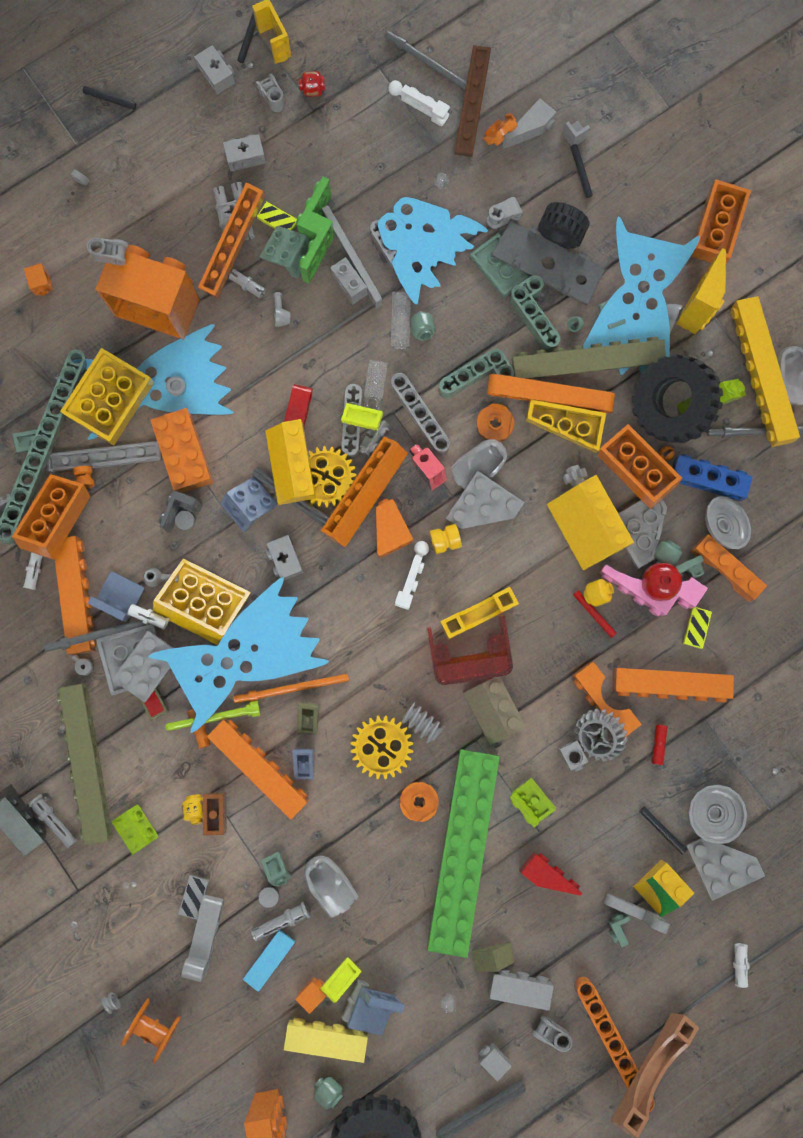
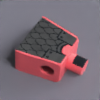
[409,445,447,491]

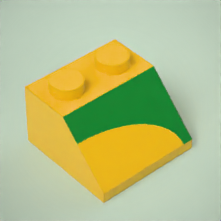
[633,860,694,917]

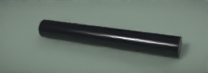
[237,12,256,63]
[83,86,137,110]
[570,144,593,198]
[639,807,687,855]

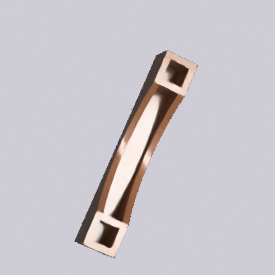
[610,1013,699,1138]

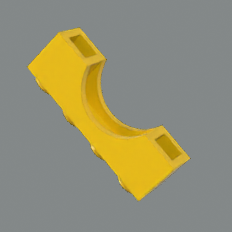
[440,587,519,640]

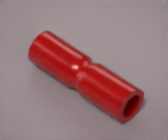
[652,725,668,765]

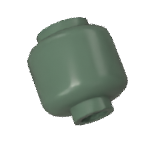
[409,312,436,341]
[654,539,682,566]
[313,1077,344,1110]

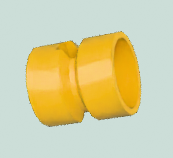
[429,524,462,555]

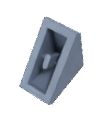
[292,749,315,779]

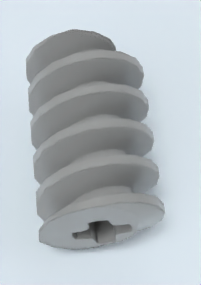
[401,702,445,744]

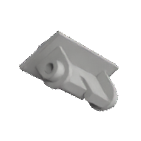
[359,420,392,458]

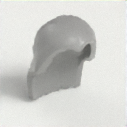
[777,346,803,405]
[450,439,507,489]
[304,856,359,918]

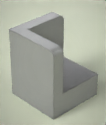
[562,121,590,146]

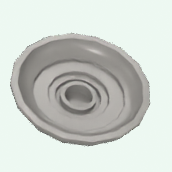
[705,496,751,549]
[688,785,747,844]

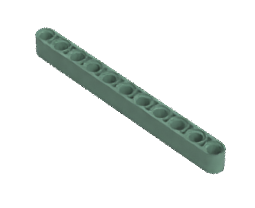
[0,349,87,544]

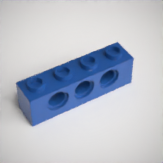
[672,454,753,501]

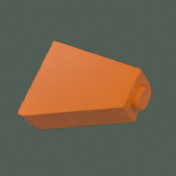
[376,499,414,559]

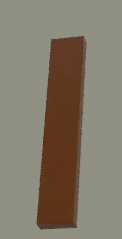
[455,45,491,157]

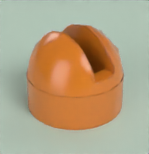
[658,446,675,462]

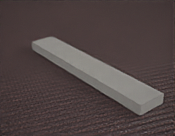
[322,205,382,309]
[47,441,162,474]

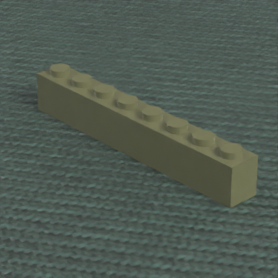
[511,337,666,379]
[57,684,113,845]

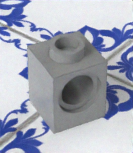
[557,740,588,772]
[479,1043,512,1082]

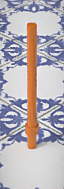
[233,674,349,703]

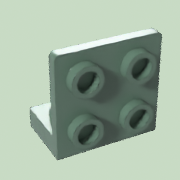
[260,226,310,279]

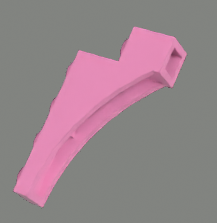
[599,565,708,617]

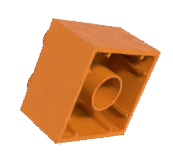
[95,245,200,340]

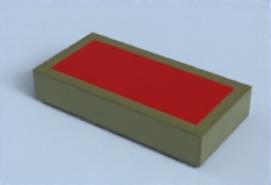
[140,688,169,721]

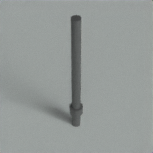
[385,31,467,90]
[707,426,803,438]
[44,620,150,652]

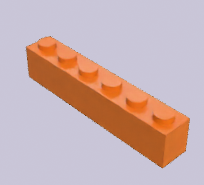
[198,182,265,298]
[321,437,408,547]
[55,536,97,655]
[612,668,734,702]
[207,719,309,820]

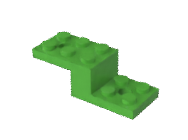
[296,176,335,284]

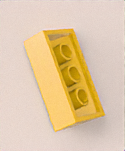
[265,419,316,505]

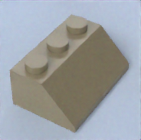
[463,675,526,745]

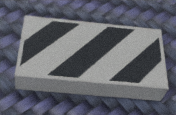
[178,874,210,920]

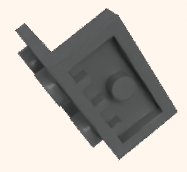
[159,491,202,533]

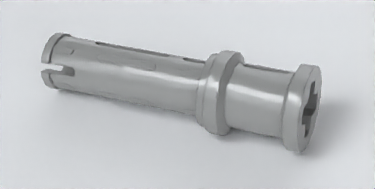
[27,794,77,849]
[251,901,311,942]

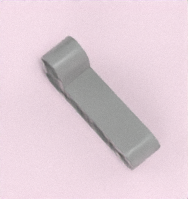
[181,895,224,982]

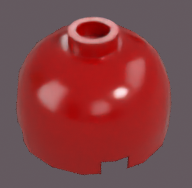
[642,562,683,601]

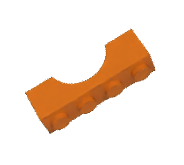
[690,534,767,602]
[572,662,642,737]

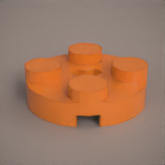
[482,113,518,146]
[476,404,515,442]
[400,782,439,822]

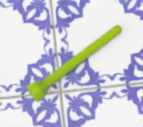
[165,701,260,731]

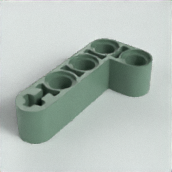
[510,275,560,353]
[438,349,514,399]

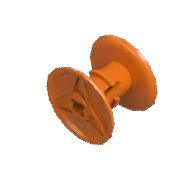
[120,998,181,1065]

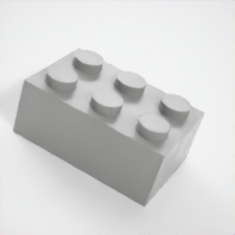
[112,631,174,702]

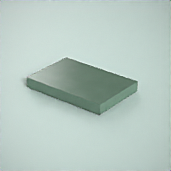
[469,233,530,299]

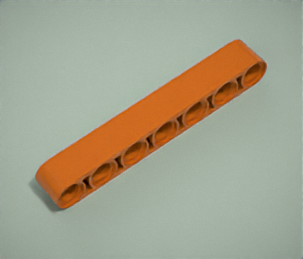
[487,374,615,413]
[574,977,655,1112]

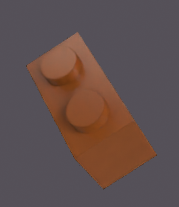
[203,792,227,836]

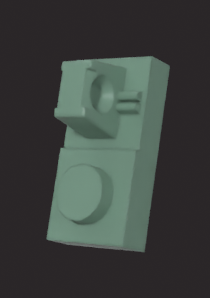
[12,427,56,454]
[676,555,704,578]

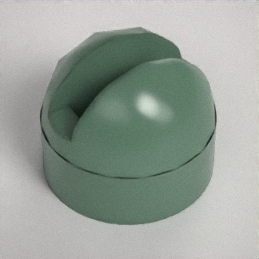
[567,316,584,332]

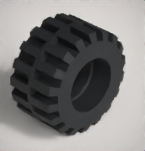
[538,202,590,249]

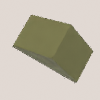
[297,703,320,735]
[472,942,515,972]

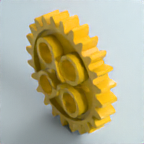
[309,446,357,508]
[350,715,413,779]

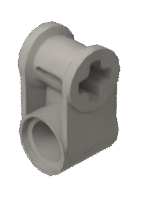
[255,73,285,112]
[487,197,524,229]
[87,238,128,266]
[532,1015,572,1052]

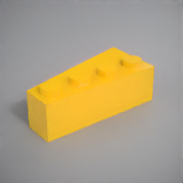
[525,399,606,453]

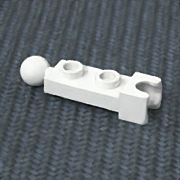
[388,80,450,126]
[395,541,429,610]

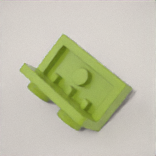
[509,778,556,828]
[112,805,158,855]

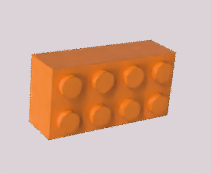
[691,179,751,264]
[151,408,214,494]
[598,424,682,510]
[12,474,91,559]
[244,1089,288,1138]

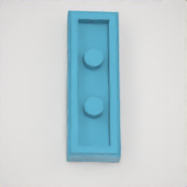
[243,929,295,992]

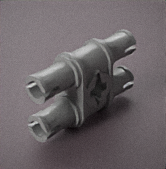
[213,182,255,240]

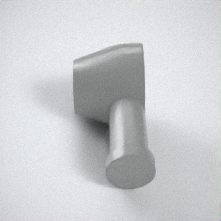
[273,292,290,327]
[667,304,683,333]
[143,568,179,587]

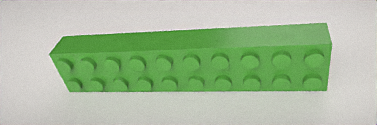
[427,749,500,958]

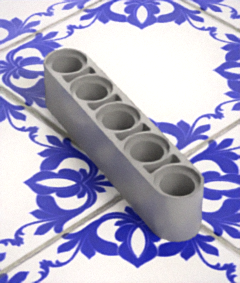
[391,373,450,456]

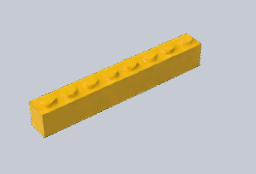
[731,296,800,447]

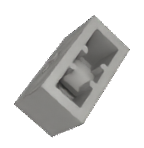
[194,45,235,95]
[223,134,266,171]
[330,257,368,305]
[266,535,304,581]

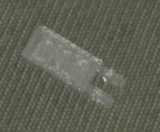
[364,360,388,410]

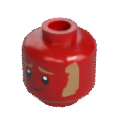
[299,71,325,97]

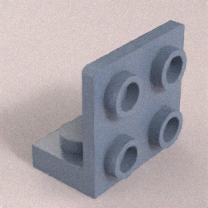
[220,477,278,532]
[88,572,145,622]
[347,987,405,1035]

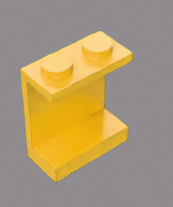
[252,0,291,64]

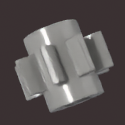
[563,465,588,488]

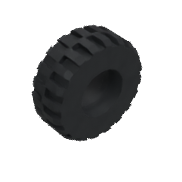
[632,354,723,443]
[331,1094,421,1138]

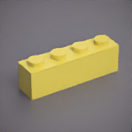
[284,1018,368,1063]

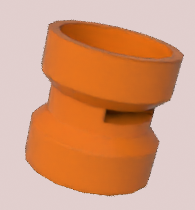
[73,466,95,488]

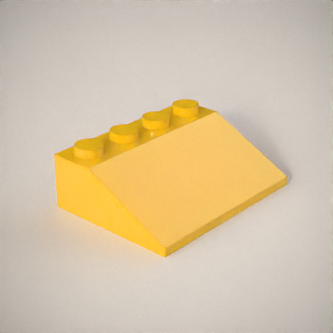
[676,248,726,334]
[60,348,154,446]
[547,475,634,570]
[153,559,251,645]

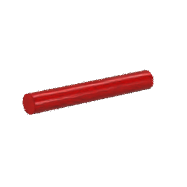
[573,590,617,638]

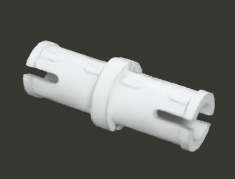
[23,552,42,590]
[128,604,169,630]
[733,943,750,988]

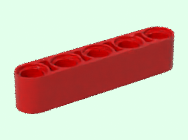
[284,384,313,427]

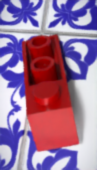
[519,852,583,896]

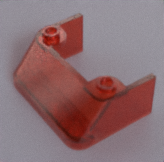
[426,615,513,685]

